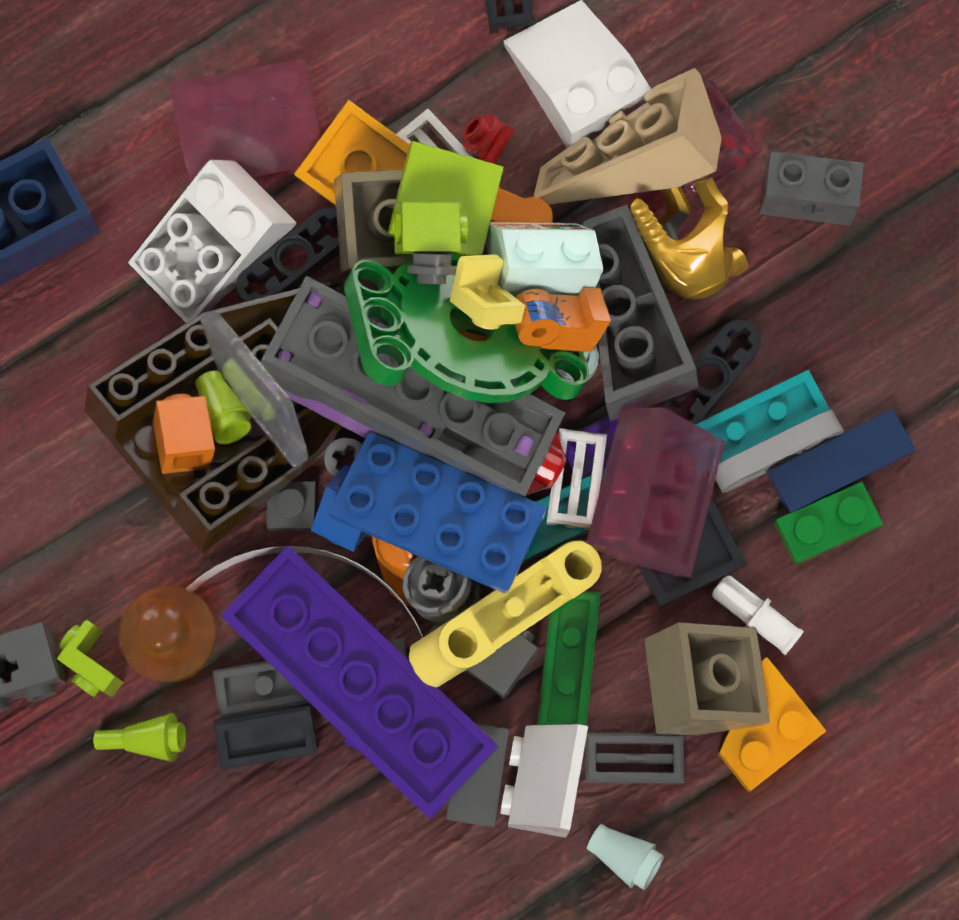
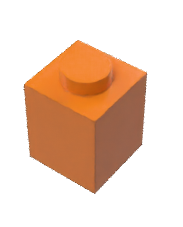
[153,394,215,474]

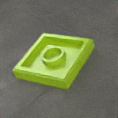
[387,141,504,256]

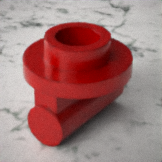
[463,114,514,164]

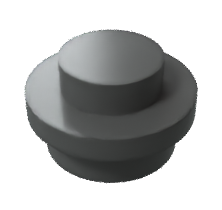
[407,253,456,284]

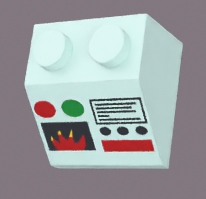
[486,222,603,297]

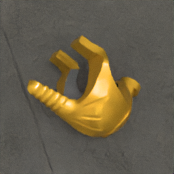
[631,177,748,300]

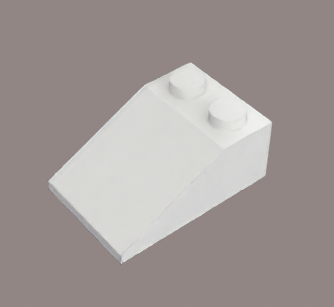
[503,0,651,148]
[500,724,588,838]

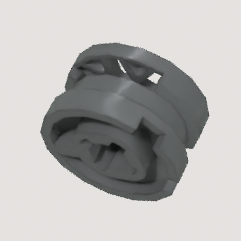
[403,556,480,626]

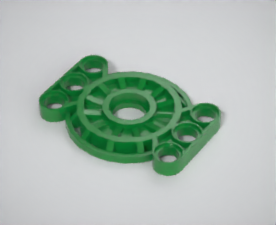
[344,254,589,403]

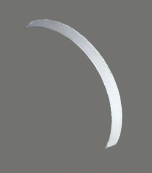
[186,546,423,638]

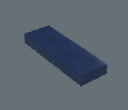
[766,409,916,514]

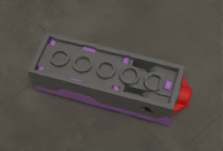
[253,276,566,497]

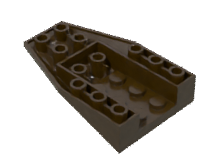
[84,278,345,553]

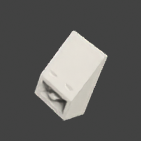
[128,160,297,323]

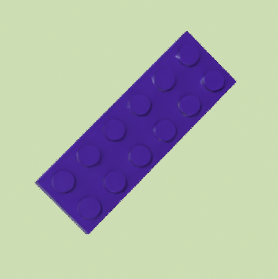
[220,545,499,820]

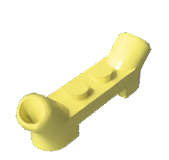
[409,539,602,687]

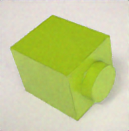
[394,202,468,254]

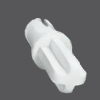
[712,575,804,655]

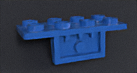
[329,433,546,593]

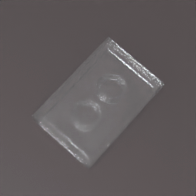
[200,311,308,468]

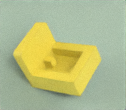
[450,254,525,329]

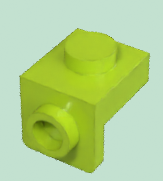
[57,620,124,698]

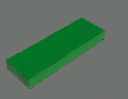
[537,591,600,726]

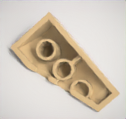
[534,68,722,205]

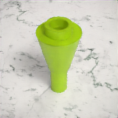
[93,713,186,762]

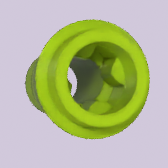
[195,371,251,444]

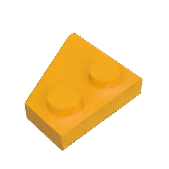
[718,657,826,793]

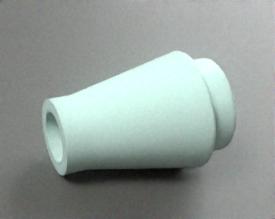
[587,824,664,890]

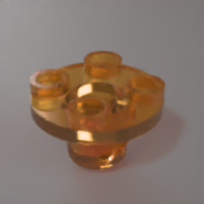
[119,586,217,683]

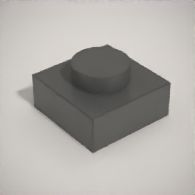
[266,481,317,532]

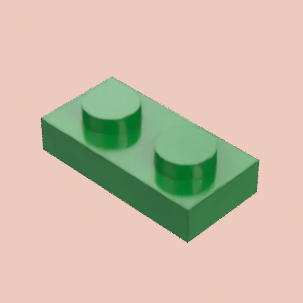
[774,482,883,566]

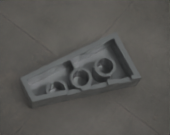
[583,204,699,422]

